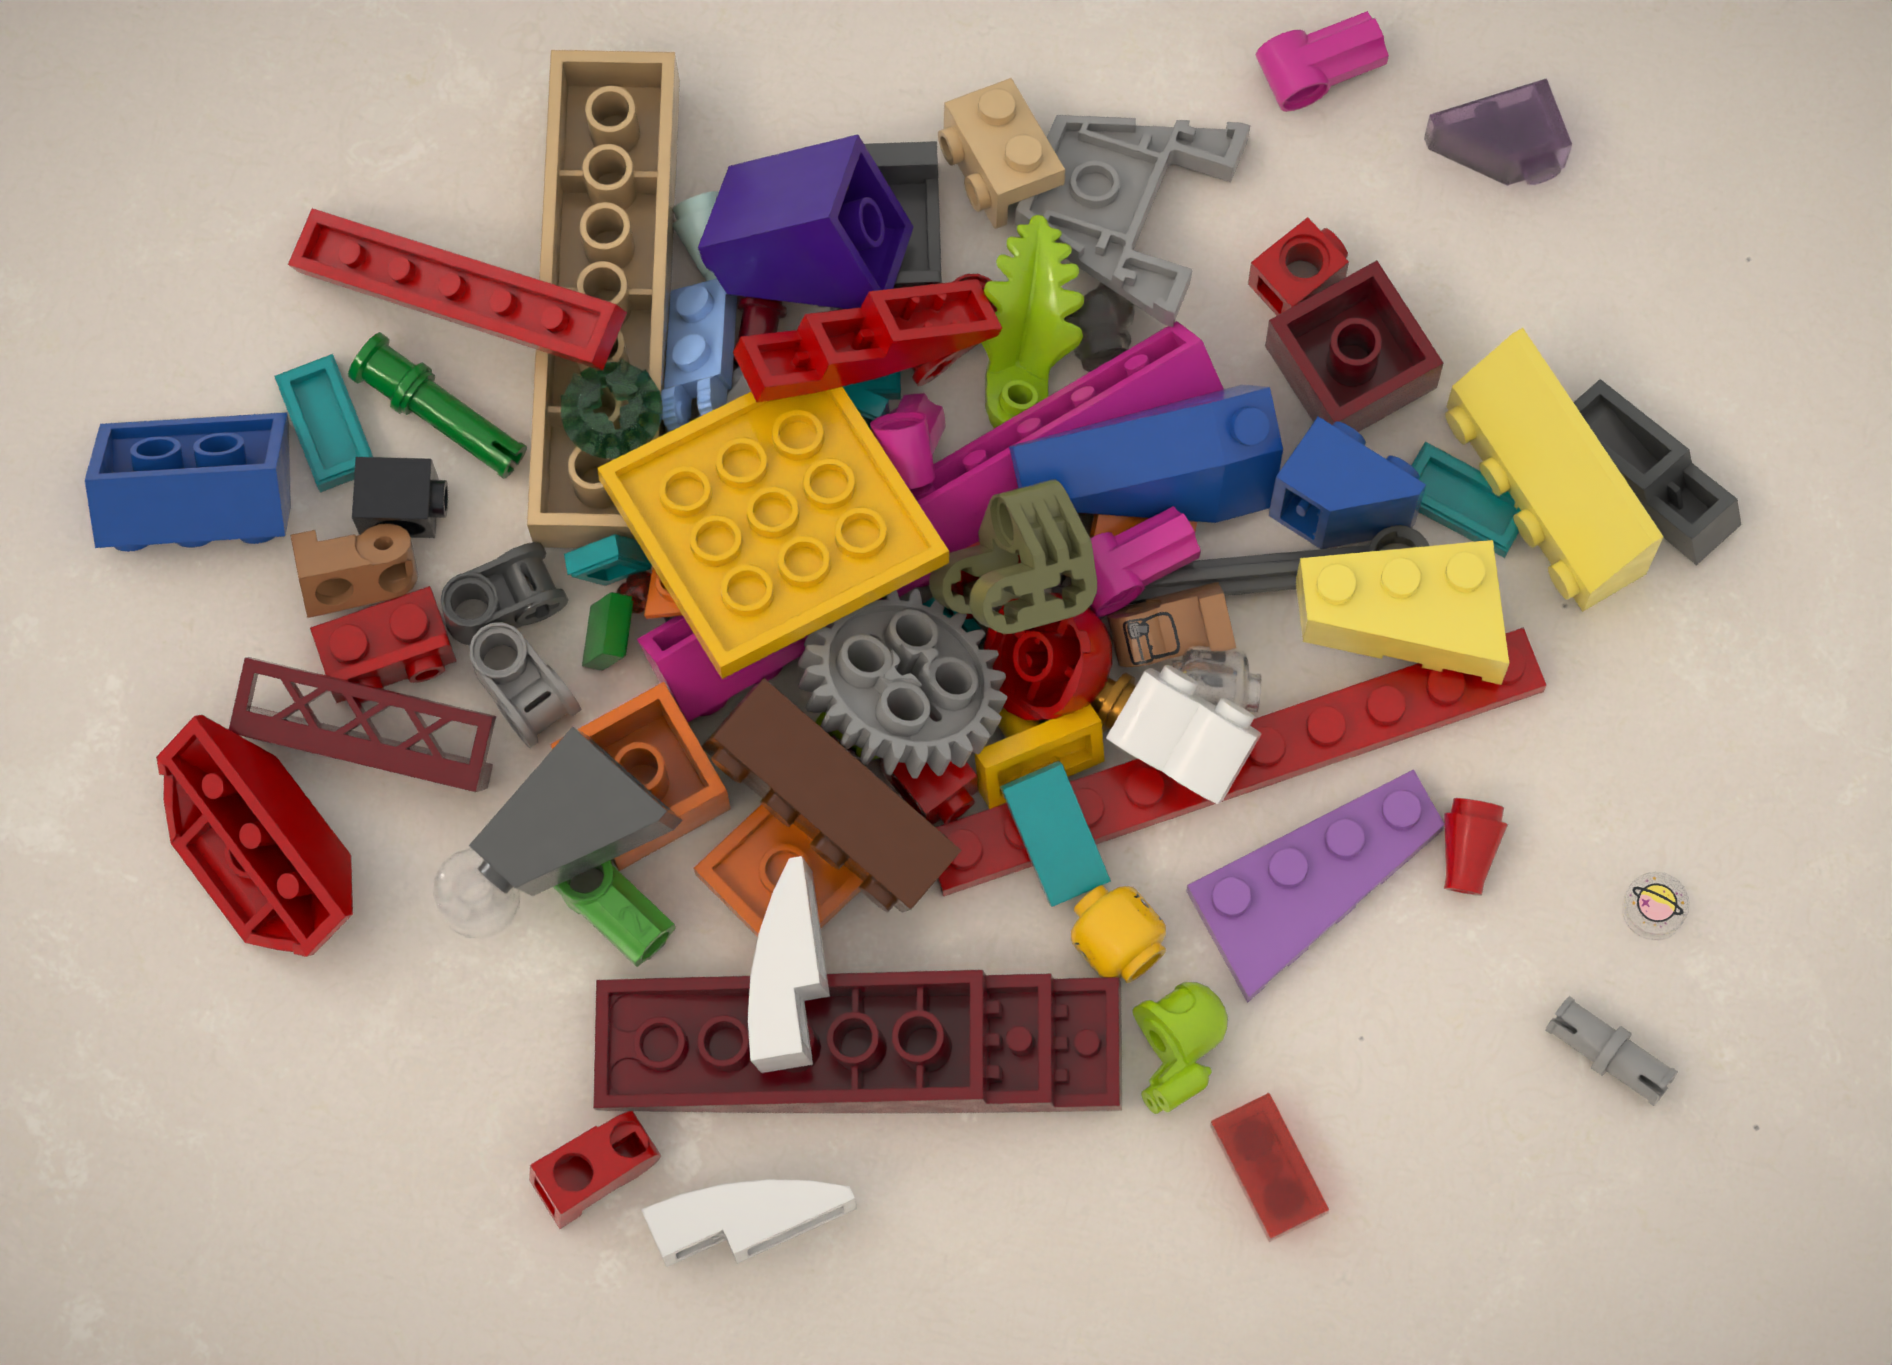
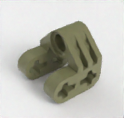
[929,479,1097,634]

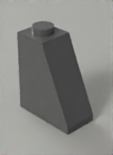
[469,726,682,896]

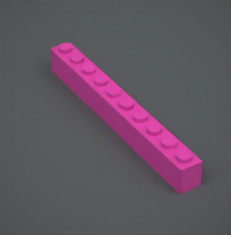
[637,321,1224,722]

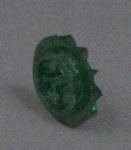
[561,358,663,459]

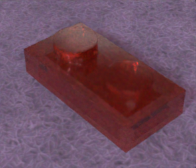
[1210,1093,1329,1242]

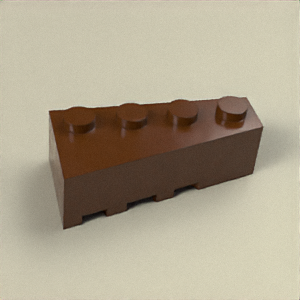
[702,678,962,913]

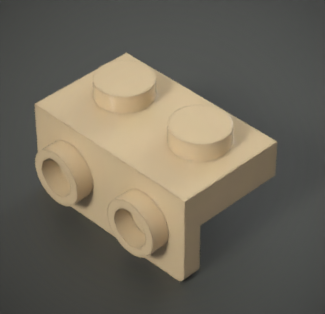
[938,78,1065,229]

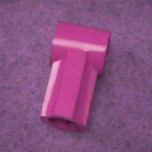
[1255,11,1389,112]
[870,393,946,490]
[1090,506,1201,617]

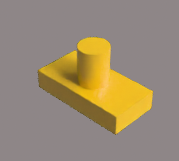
[974,704,1105,809]

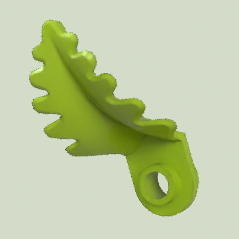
[981,215,1084,428]

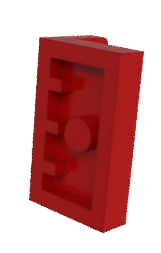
[310,586,457,703]

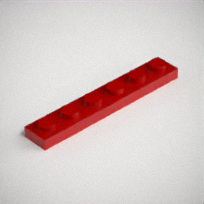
[288,208,627,371]

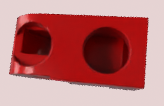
[529,1111,661,1229]

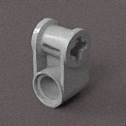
[469,622,582,748]

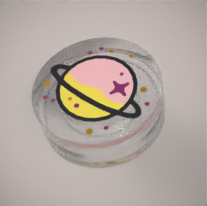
[1622,872,1690,940]

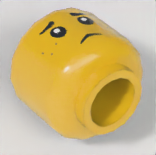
[1071,885,1166,983]

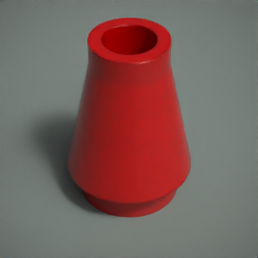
[1444,798,1508,896]

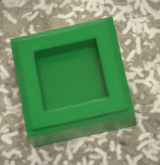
[582,592,634,671]

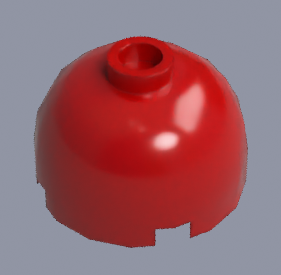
[984,593,1113,720]

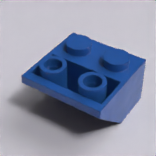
[1269,416,1426,549]

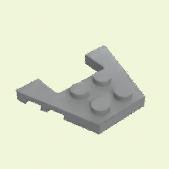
[1014,115,1250,327]

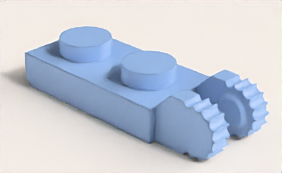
[661,279,737,431]

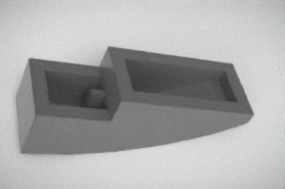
[1573,379,1741,565]

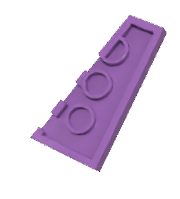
[1186,769,1444,1003]

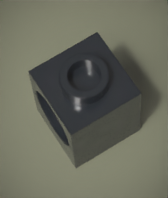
[352,457,448,538]

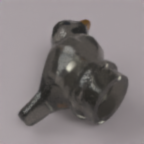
[1064,282,1135,372]

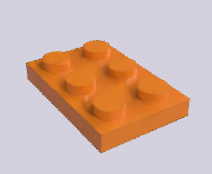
[693,737,863,937]

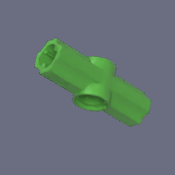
[553,860,676,967]

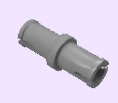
[1545,996,1678,1106]

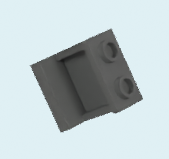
[818,141,942,311]

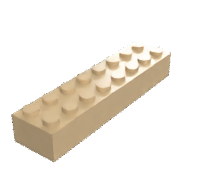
[527,50,680,548]

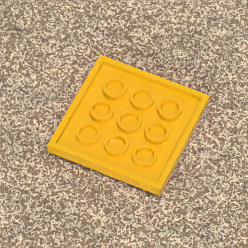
[598,387,949,679]

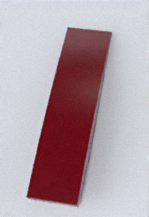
[593,970,1122,1113]

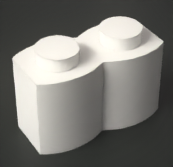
[1106,665,1262,804]

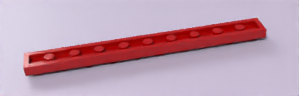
[936,627,1547,897]

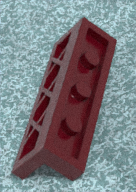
[229,657,496,792]

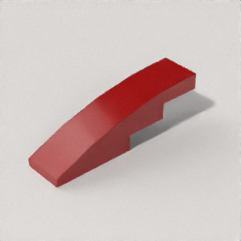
[733,279,1002,403]

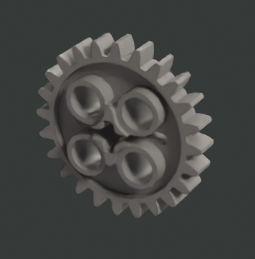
[798,589,1007,778]

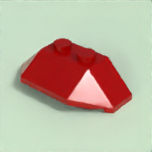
[156,715,353,957]

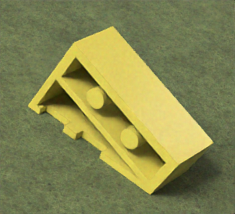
[1296,540,1509,685]

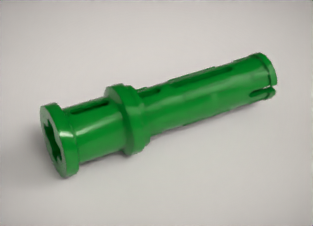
[348,332,527,479]

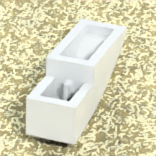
[748,856,830,1073]
[641,1179,857,1267]

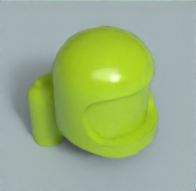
[1132,982,1228,1114]

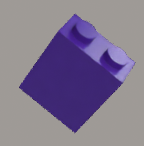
[698,134,914,309]

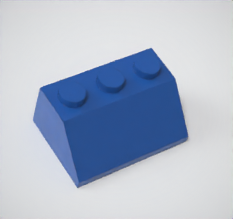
[85,412,291,552]

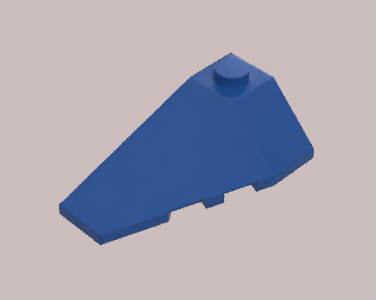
[1009,385,1283,523]

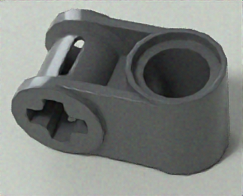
[440,542,568,645]

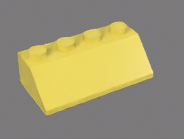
[1445,328,1664,612]

